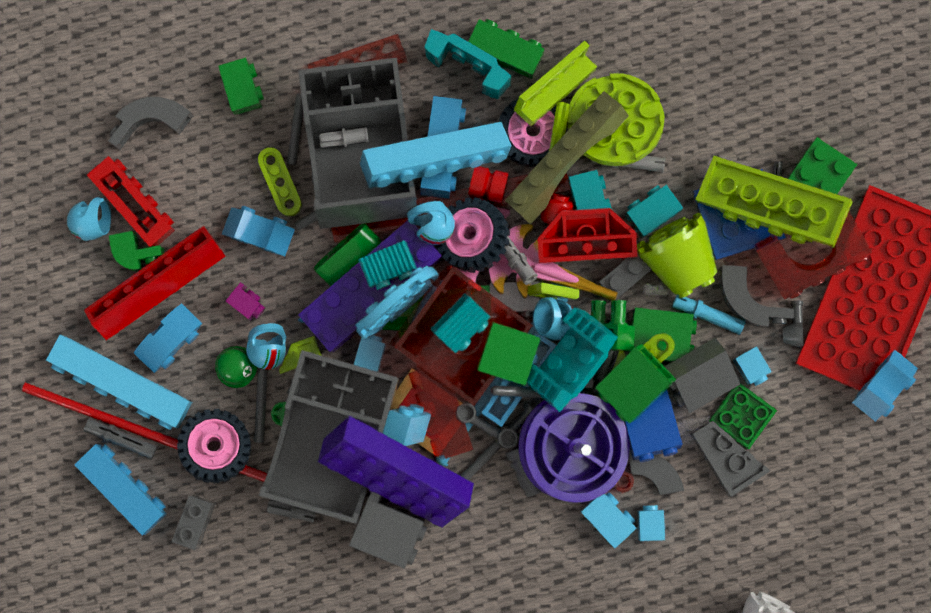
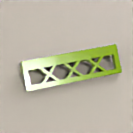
[514,41,597,126]

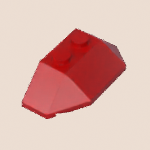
[538,208,638,263]

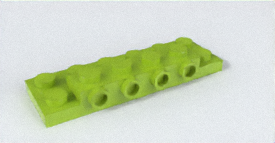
[695,156,852,247]

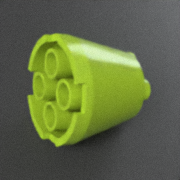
[637,213,717,298]

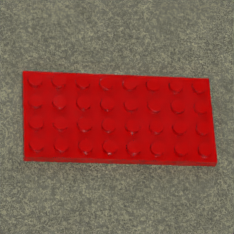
[795,185,931,391]

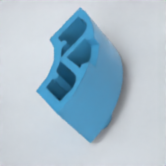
[222,206,295,257]
[134,303,202,373]
[852,349,918,421]

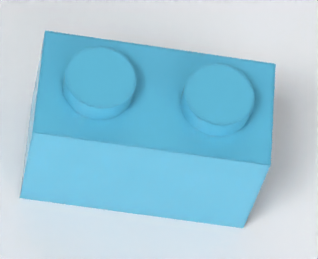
[383,404,431,446]
[580,492,636,548]

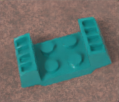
[425,29,511,99]
[526,307,618,412]

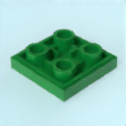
[477,322,540,385]
[709,383,777,450]

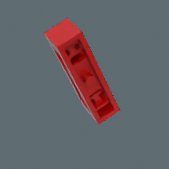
[87,156,176,247]

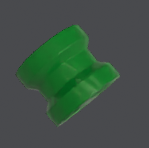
[271,402,286,426]

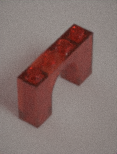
[754,211,872,300]

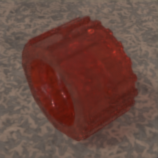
[613,471,634,493]

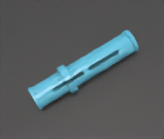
[672,294,745,335]

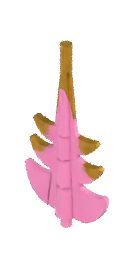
[453,208,618,300]

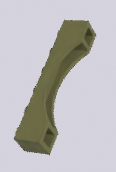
[505,91,629,224]

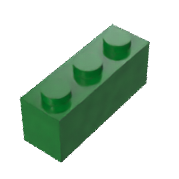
[468,19,545,79]

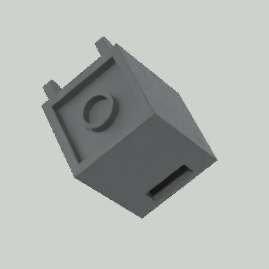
[349,492,427,569]

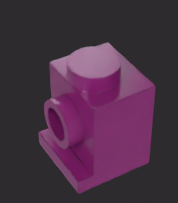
[226,282,265,320]

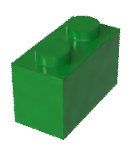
[218,57,264,115]

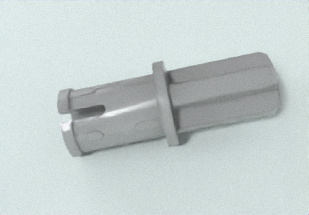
[319,127,369,148]

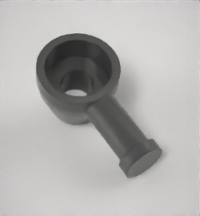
[783,301,803,347]

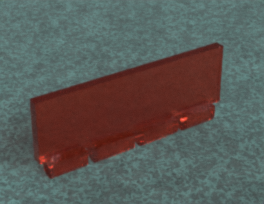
[408,357,474,459]

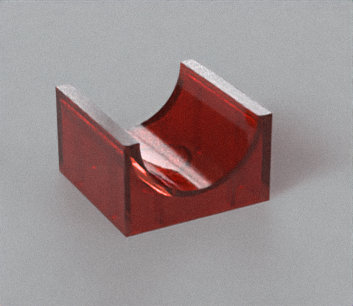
[389,266,533,406]

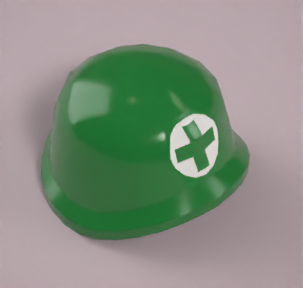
[215,346,257,388]

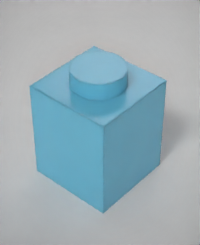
[354,335,386,372]
[733,346,772,386]
[637,505,665,541]

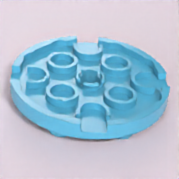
[355,266,439,339]

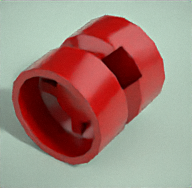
[468,166,509,203]

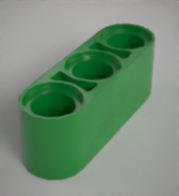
[313,223,382,287]

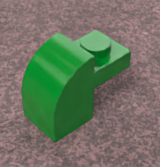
[109,231,165,272]

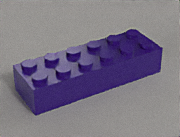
[298,220,443,352]
[318,416,474,528]

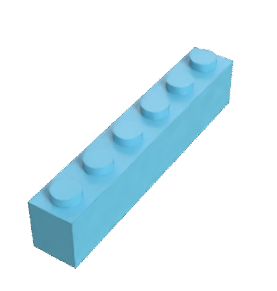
[360,122,511,188]
[46,335,193,430]

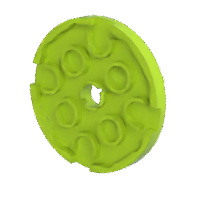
[567,73,665,166]

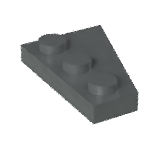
[690,421,771,497]

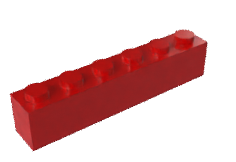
[84,226,226,341]

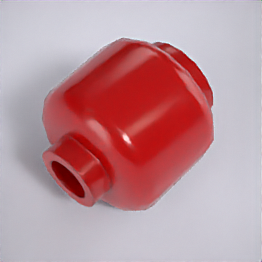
[540,193,574,226]

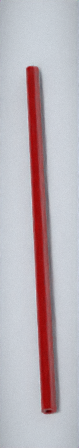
[22,382,268,482]

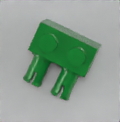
[591,300,635,351]

